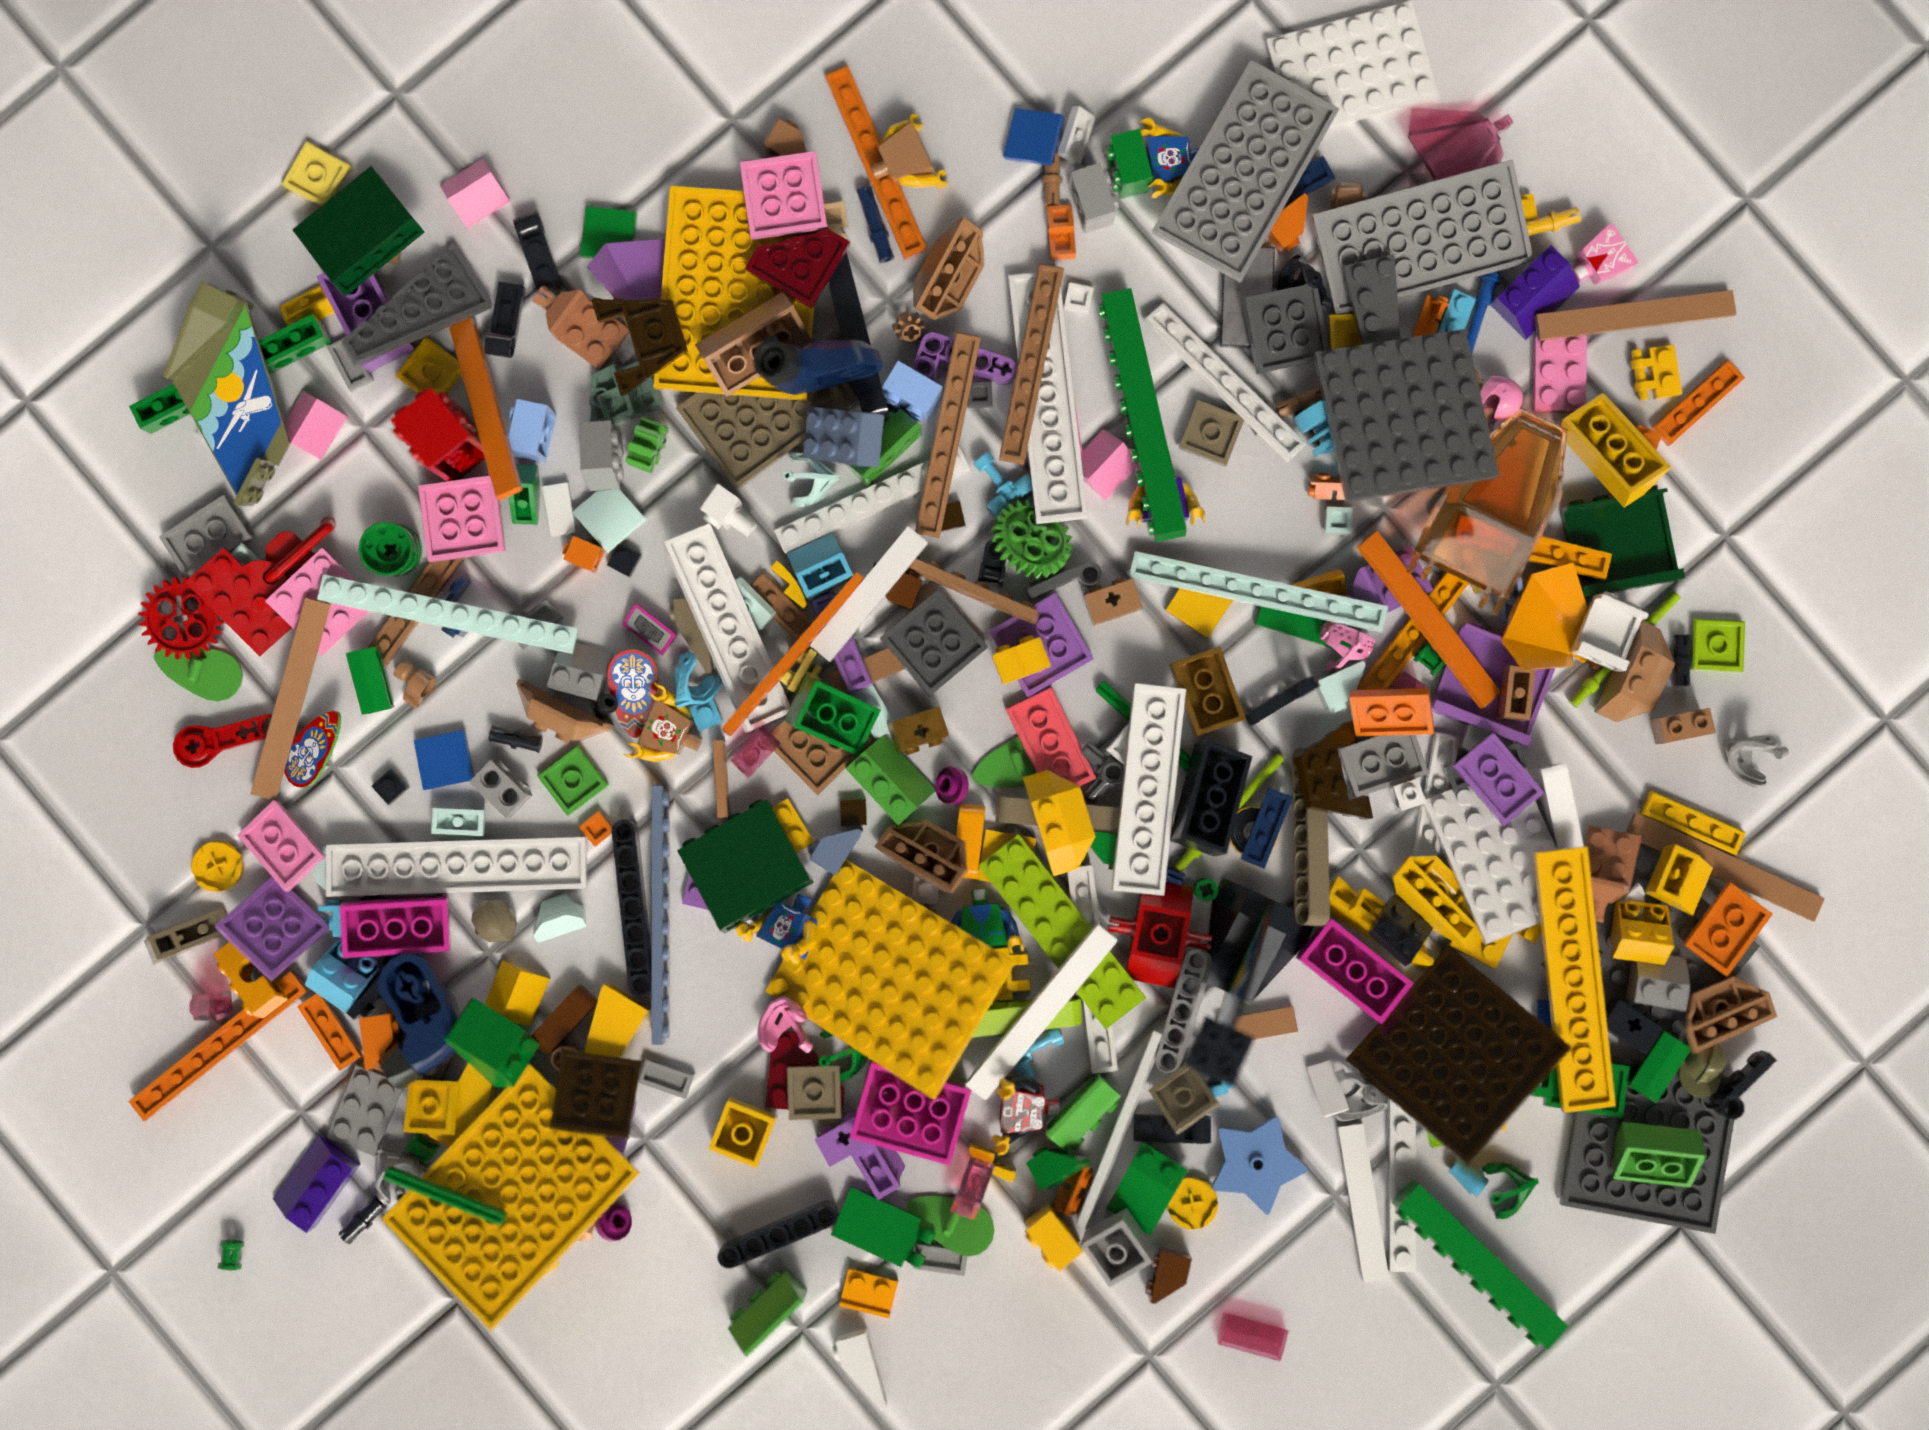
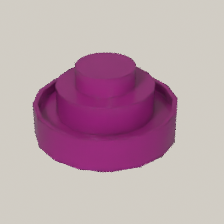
[935,766,969,805]
[595,1202,632,1241]

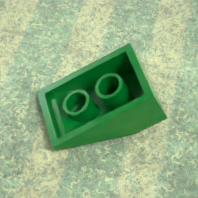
[784,675,881,756]
[444,998,540,1087]
[1106,1142,1189,1236]

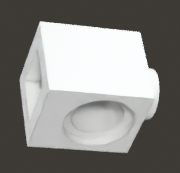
[1388,778,1426,811]

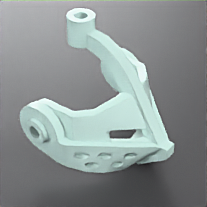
[782,452,840,508]

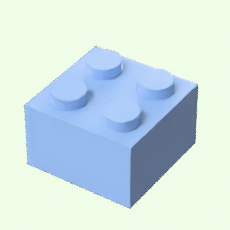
[882,361,943,422]
[506,399,557,464]

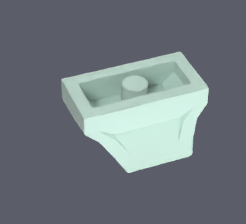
[431,808,486,841]
[534,893,586,943]

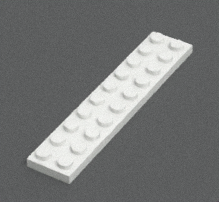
[1008,272,1088,524]
[326,837,587,897]

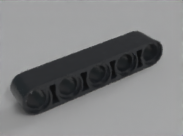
[717,1200,838,1269]

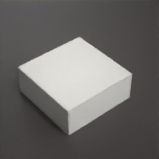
[1064,282,1094,314]

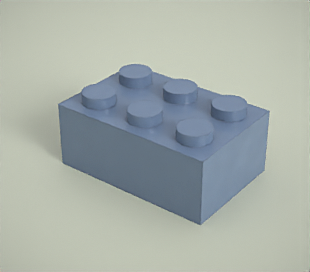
[803,406,884,467]

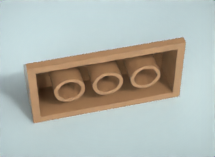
[695,292,813,397]

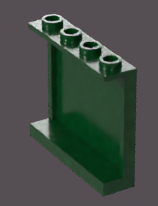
[292,166,425,297]
[1560,485,1685,598]
[677,799,814,934]

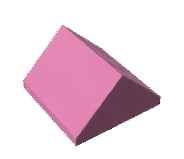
[440,158,510,228]
[284,391,347,460]
[1080,430,1138,501]

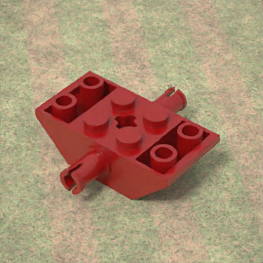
[1107,882,1212,988]

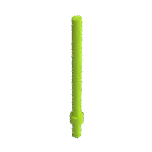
[1569,591,1681,708]
[1174,753,1285,872]

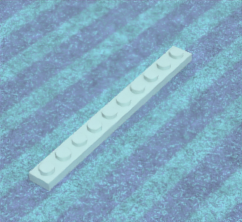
[1129,551,1388,633]
[317,574,579,654]

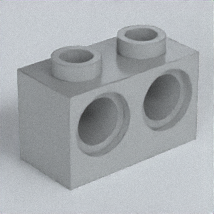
[469,760,532,818]

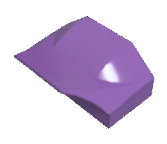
[851,1144,905,1200]

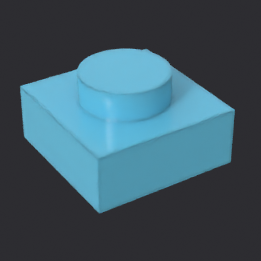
[689,698,723,732]

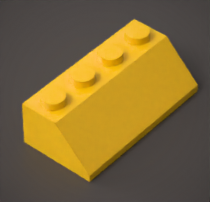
[1558,393,1671,508]

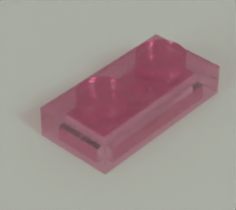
[730,725,781,778]

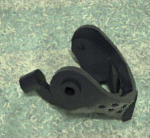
[1277,254,1333,308]

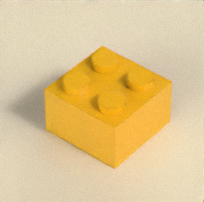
[708,1097,778,1168]
[1024,1202,1083,1272]

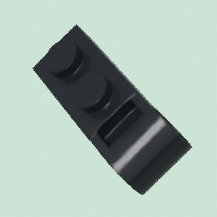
[513,211,562,291]
[484,281,526,358]
[346,954,402,1020]
[1713,1050,1777,1120]
[1133,1114,1211,1144]

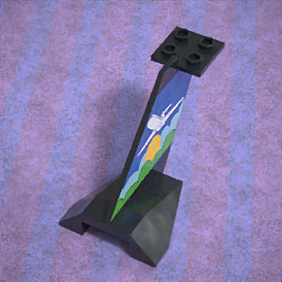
[1183,877,1314,1087]

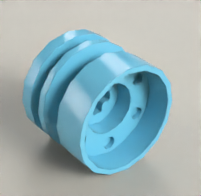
[1293,400,1334,457]

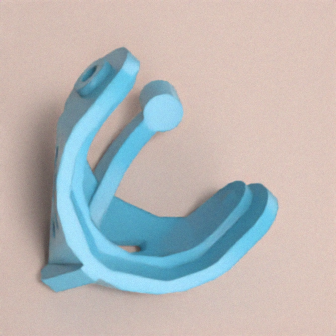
[674,652,722,708]

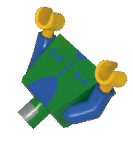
[950,889,1024,954]

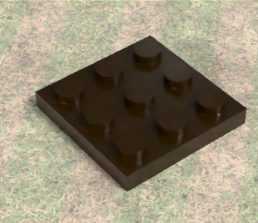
[549,1050,642,1140]

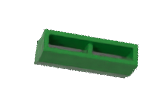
[345,645,395,715]
[1627,1031,1691,1103]

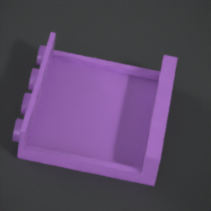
[1431,621,1555,748]

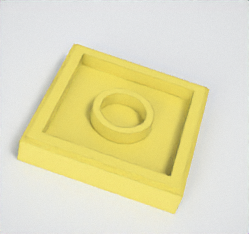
[281,141,352,207]

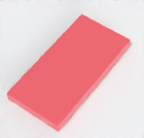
[1005,687,1096,787]

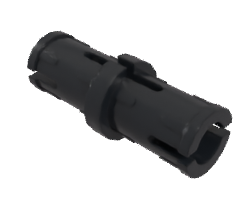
[1673,634,1693,686]
[488,725,543,753]
[339,1196,387,1244]

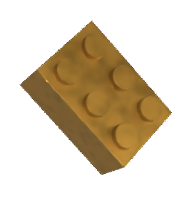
[1169,646,1246,737]

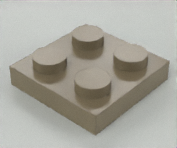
[1178,400,1244,467]
[787,1065,842,1120]
[1148,1065,1220,1134]

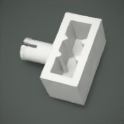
[700,484,757,538]

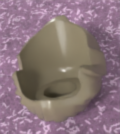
[471,899,517,942]

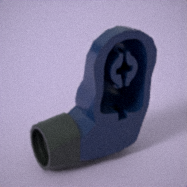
[753,336,884,395]
[377,954,460,1089]

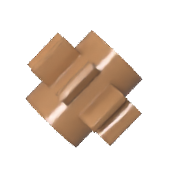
[892,309,925,343]

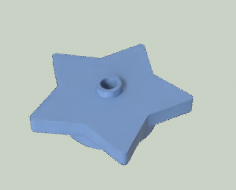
[1211,1116,1308,1215]

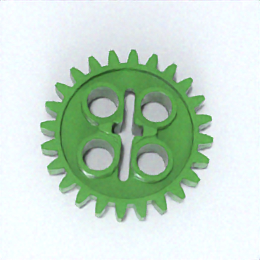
[991,500,1073,579]

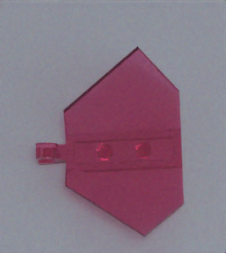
[1408,108,1514,181]

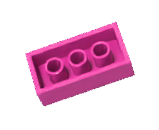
[340,895,451,958]
[1295,918,1413,1024]

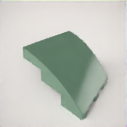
[589,361,665,425]

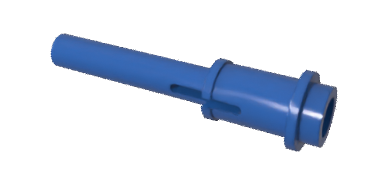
[1467,272,1501,353]

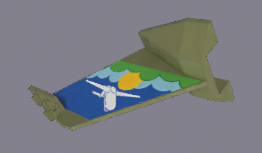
[163,281,291,506]

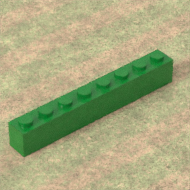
[1391,1180,1568,1349]

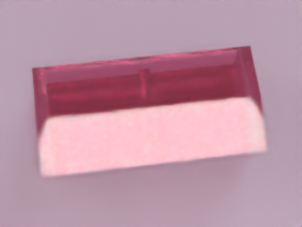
[1217,1312,1289,1361]

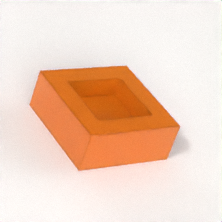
[579,811,613,847]

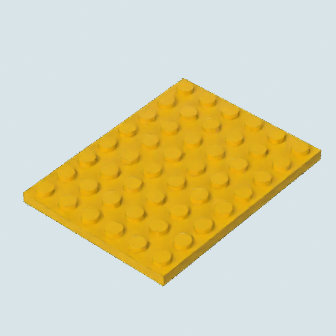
[653,186,821,401]
[765,859,1015,1099]
[381,1064,641,1331]

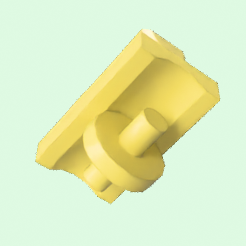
[780,649,824,693]

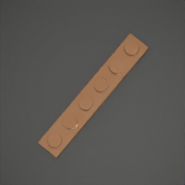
[907,556,1039,625]

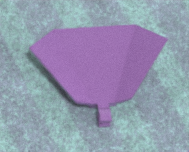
[587,239,666,300]

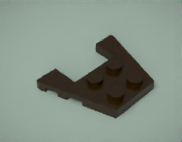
[591,298,688,396]
[1294,721,1373,820]

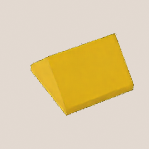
[485,960,551,1027]

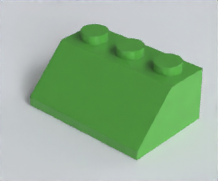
[846,409,922,487]
[846,735,935,825]
[1044,1073,1121,1153]
[1612,1122,1706,1187]
[728,1269,807,1357]

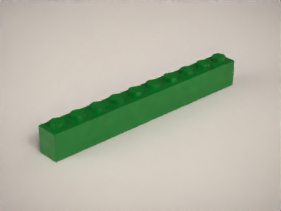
[1097,288,1187,543]

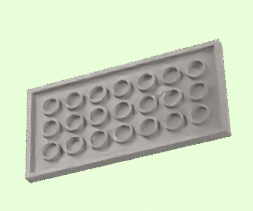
[1152,60,1340,283]
[1311,160,1534,315]

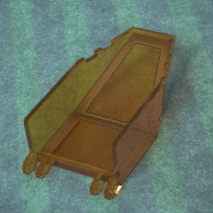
[1406,407,1568,616]

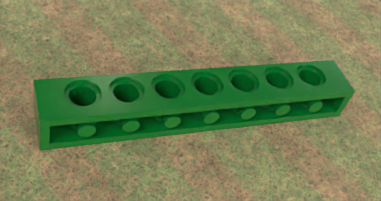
[129,314,333,434]

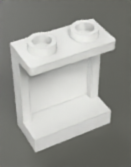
[1570,592,1648,672]

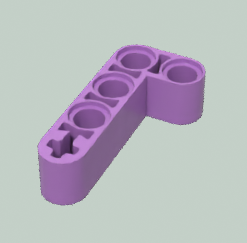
[913,332,1016,385]

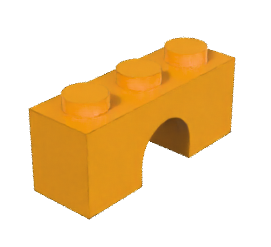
[213,942,288,1018]

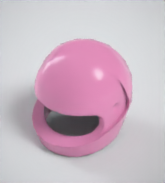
[1480,375,1523,419]

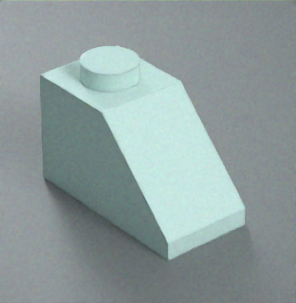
[1316,661,1365,713]

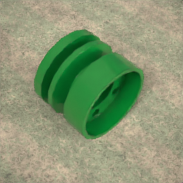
[358,522,423,577]

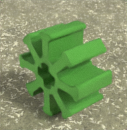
[625,416,669,473]

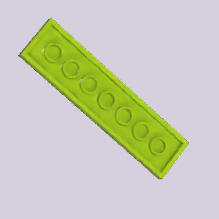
[979,834,1146,1030]

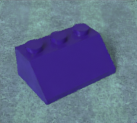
[1491,245,1580,341]
[272,1134,361,1233]

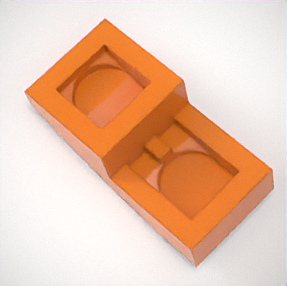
[1047,204,1076,261]

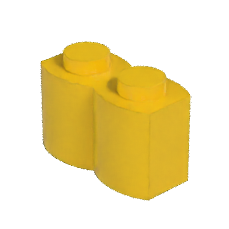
[991,635,1051,685]

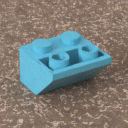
[787,532,853,600]
[305,937,380,1014]

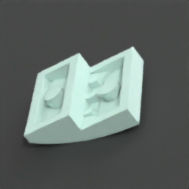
[572,489,646,553]

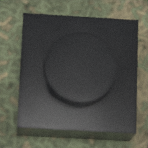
[607,543,642,578]
[371,769,409,805]

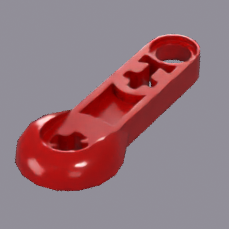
[173,714,272,768]

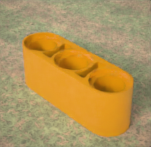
[956,803,986,880]

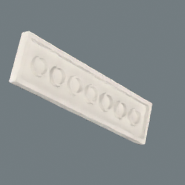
[662,523,791,733]
[1111,683,1186,896]

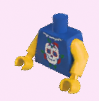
[1138,118,1199,199]
[736,893,818,964]

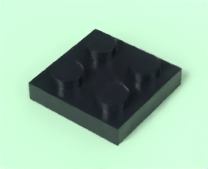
[1367,894,1433,967]

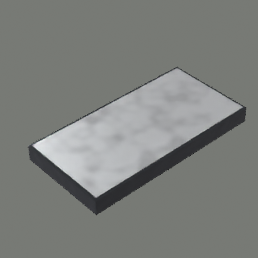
[1220,247,1275,349]

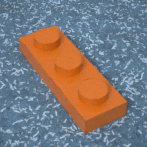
[297,993,363,1071]

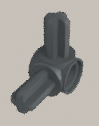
[1081,742,1124,803]

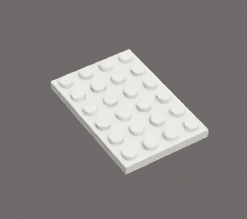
[1265,1,1439,128]
[1423,787,1557,945]

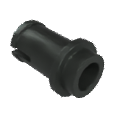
[593,694,618,719]

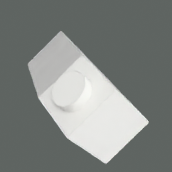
[832,1328,888,1411]

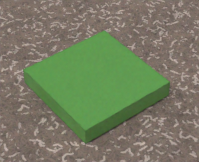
[537,744,609,816]

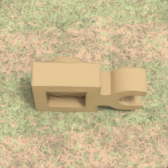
[823,201,849,240]

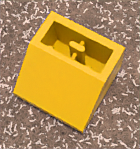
[1645,844,1713,915]
[1610,899,1674,965]

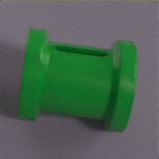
[1413,643,1445,676]
[1193,878,1218,902]
[405,1133,440,1165]
[217,1239,245,1270]

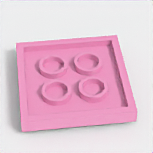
[740,151,828,240]
[418,475,506,563]
[265,547,369,655]

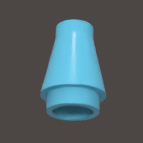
[1448,1160,1489,1196]

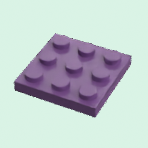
[989,593,1094,698]
[215,877,330,981]

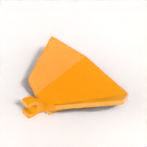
[1501,562,1588,670]

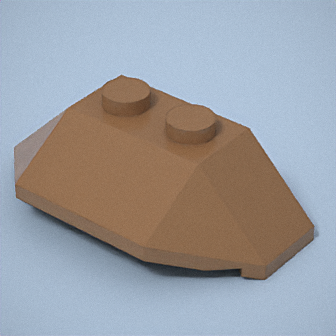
[913,217,984,320]
[1594,620,1675,722]
[516,679,614,744]
[875,819,967,893]
[1684,976,1777,1054]

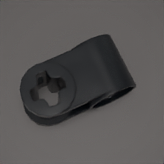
[978,539,1006,589]

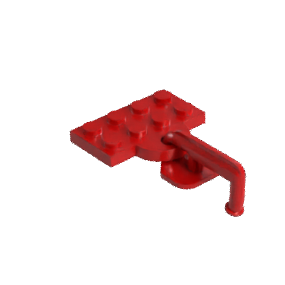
[185,517,336,657]

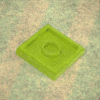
[1690,618,1745,673]

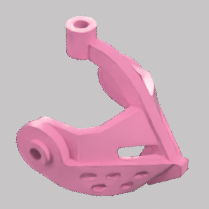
[1319,621,1375,674]
[757,997,813,1053]

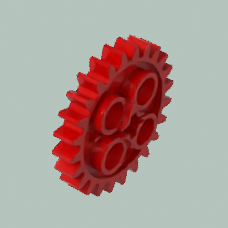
[138,577,226,660]

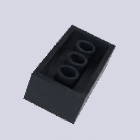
[1170,739,1253,857]

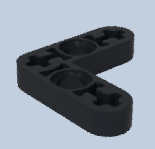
[1245,675,1321,727]

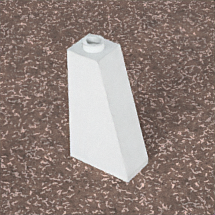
[1528,763,1584,849]

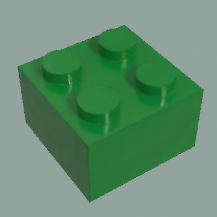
[1104,128,1153,199]

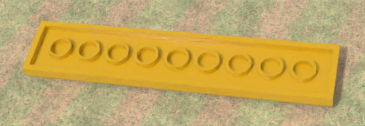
[1533,846,1616,1113]

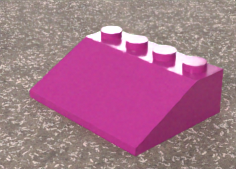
[850,1059,972,1166]

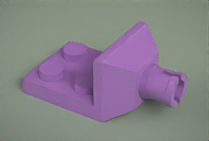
[1343,545,1433,613]

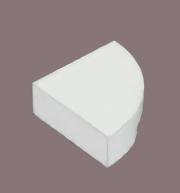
[1620,883,1645,919]

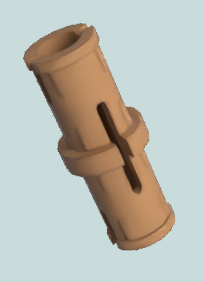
[1042,153,1062,206]
[1275,386,1323,419]

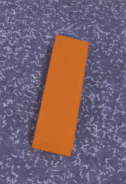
[1651,359,1745,446]

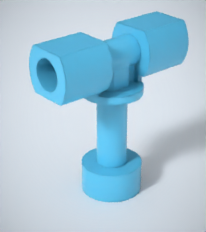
[974,452,1033,518]
[998,1028,1065,1078]

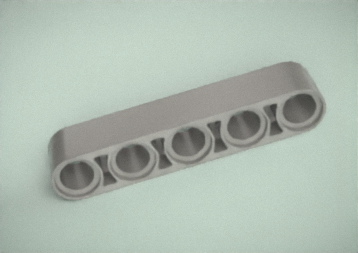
[1156,949,1212,1073]

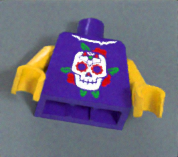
[1126,477,1206,527]

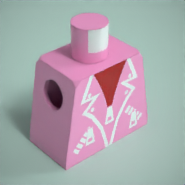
[1572,223,1639,285]

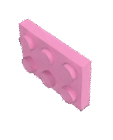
[1532,334,1587,413]
[237,800,326,892]

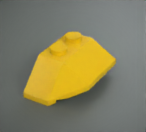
[1023,770,1096,876]
[1393,856,1477,946]

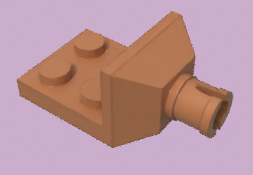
[533,285,630,371]
[1584,825,1642,923]

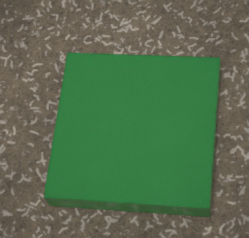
[580,206,638,259]

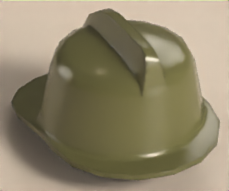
[1679,1044,1726,1098]

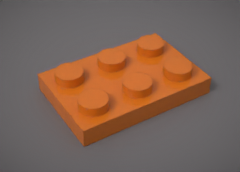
[1349,688,1435,737]
[1682,882,1773,976]

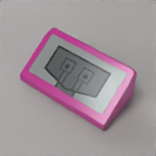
[622,604,678,656]

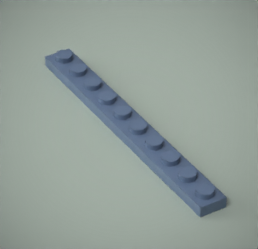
[652,786,670,1045]

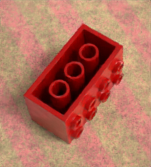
[390,387,485,481]

